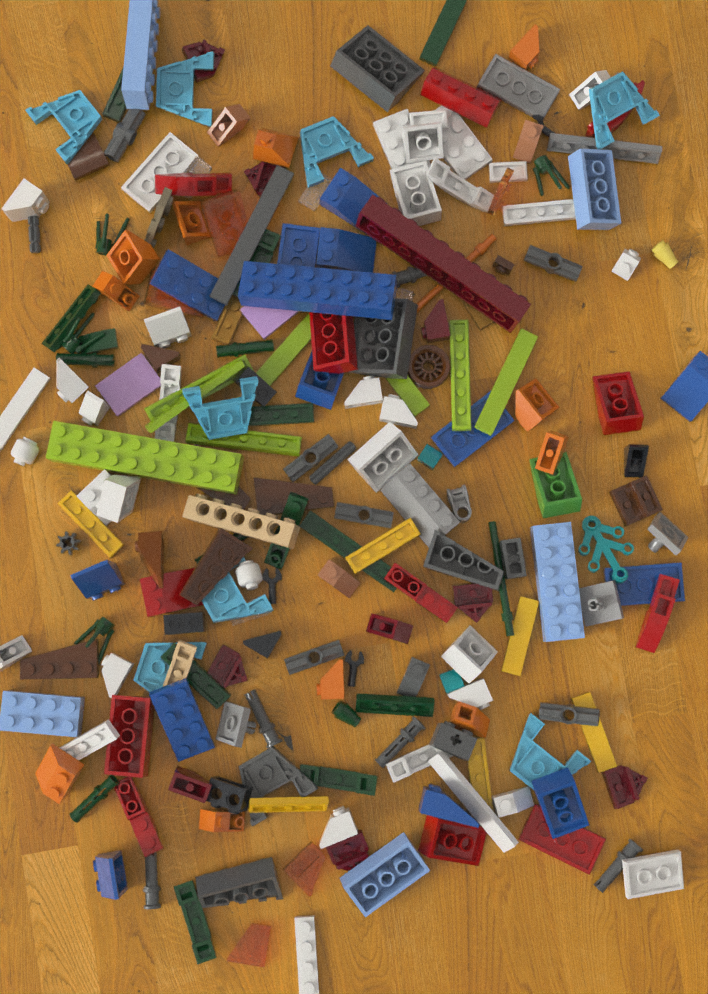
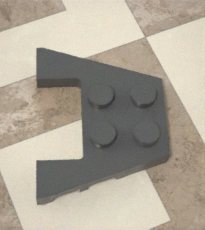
[239,746,318,827]

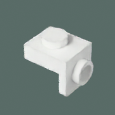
[611,249,641,281]

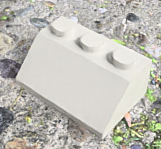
[347,422,418,493]

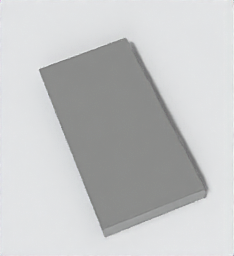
[477,54,560,118]

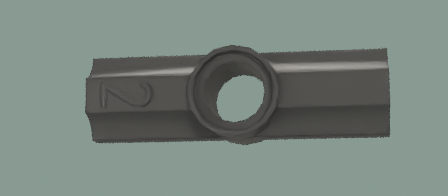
[104,109,146,163]
[524,245,582,282]
[283,434,338,482]
[334,502,394,529]
[284,640,345,675]
[539,702,600,726]

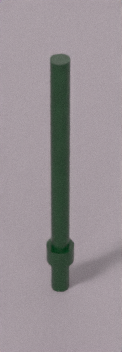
[488,521,514,636]

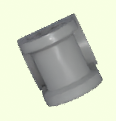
[446,485,472,523]

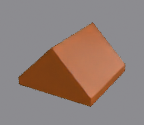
[172,201,214,245]

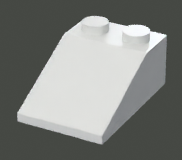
[390,161,442,226]

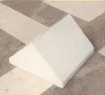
[402,122,444,163]

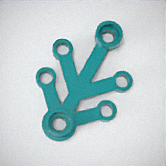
[578,516,634,584]

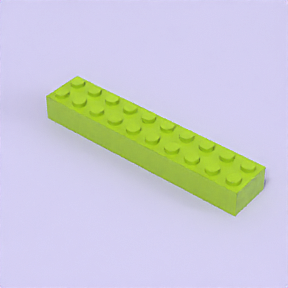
[46,421,244,495]

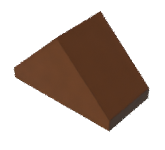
[141,344,181,373]

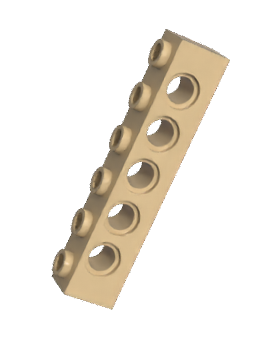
[182,493,300,549]

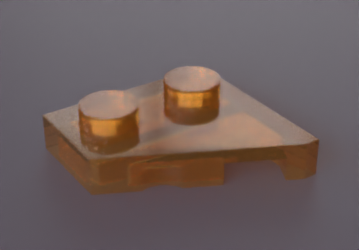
[487,167,514,216]
[283,841,326,897]
[227,923,271,967]

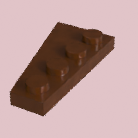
[179,528,253,605]
[20,639,99,680]

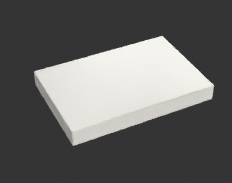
[622,849,684,899]

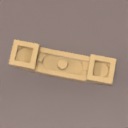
[162,640,197,687]

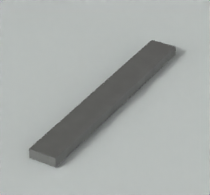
[210,165,294,306]

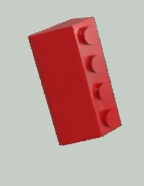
[420,67,502,128]
[309,312,358,374]
[104,695,155,778]

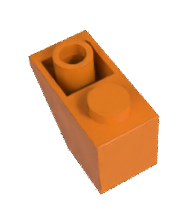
[92,271,139,311]
[449,701,490,739]
[199,809,246,832]

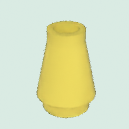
[651,240,678,269]

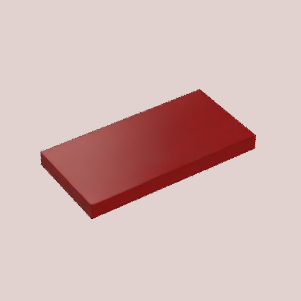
[518,804,606,875]

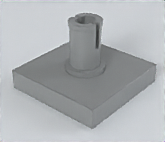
[647,512,688,555]
[579,580,624,626]
[216,701,256,748]

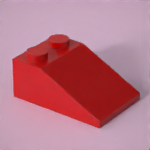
[592,371,644,435]
[140,568,204,617]
[418,815,487,866]

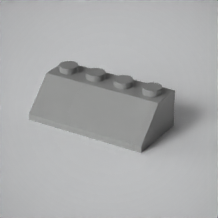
[380,464,460,548]

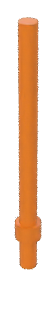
[416,234,497,313]

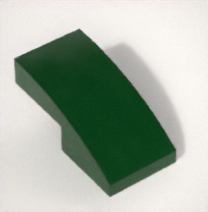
[79,328,119,354]

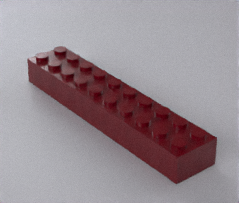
[356,195,531,333]

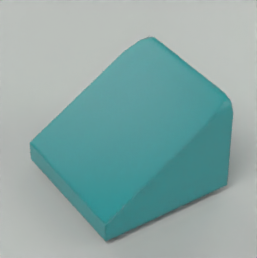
[417,444,443,470]
[439,669,465,693]

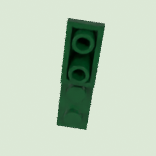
[264,492,309,570]

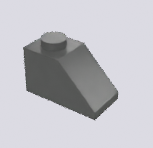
[397,657,430,697]

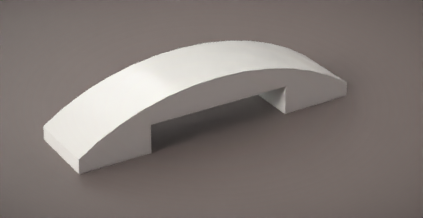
[427,158,495,213]
[155,364,181,442]
[386,737,457,783]

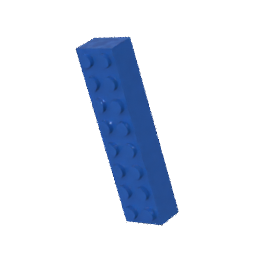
[238,261,397,320]

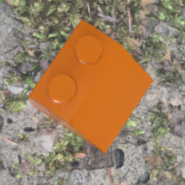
[106,230,160,284]
[35,743,85,804]

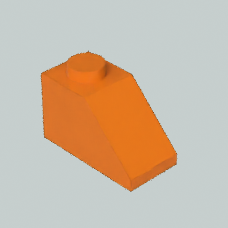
[509,24,540,71]
[535,430,569,475]
[317,659,344,700]

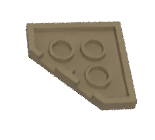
[144,187,174,249]

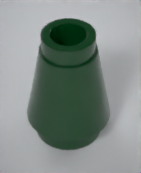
[332,700,361,728]

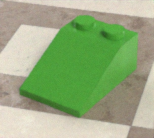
[529,452,582,518]

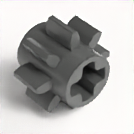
[56,531,81,555]

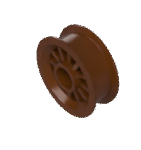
[408,345,450,389]

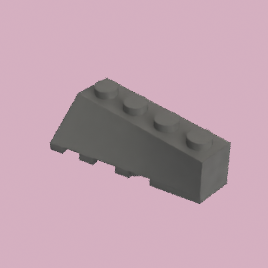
[423,530,504,591]
[195,857,283,908]

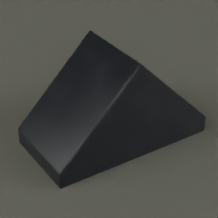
[624,444,649,478]
[243,631,282,658]

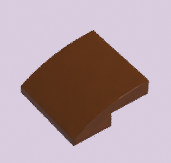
[59,132,109,181]
[609,475,663,527]

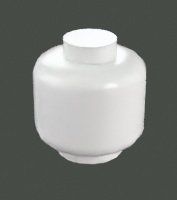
[11,437,39,466]
[235,560,263,590]

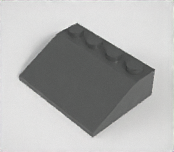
[330,25,425,112]
[348,298,418,379]

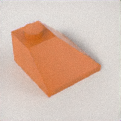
[253,128,299,168]
[515,378,560,432]

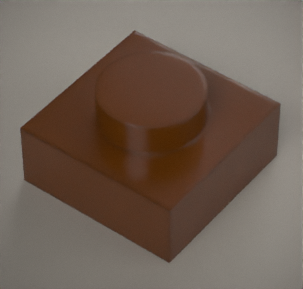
[493,255,514,275]

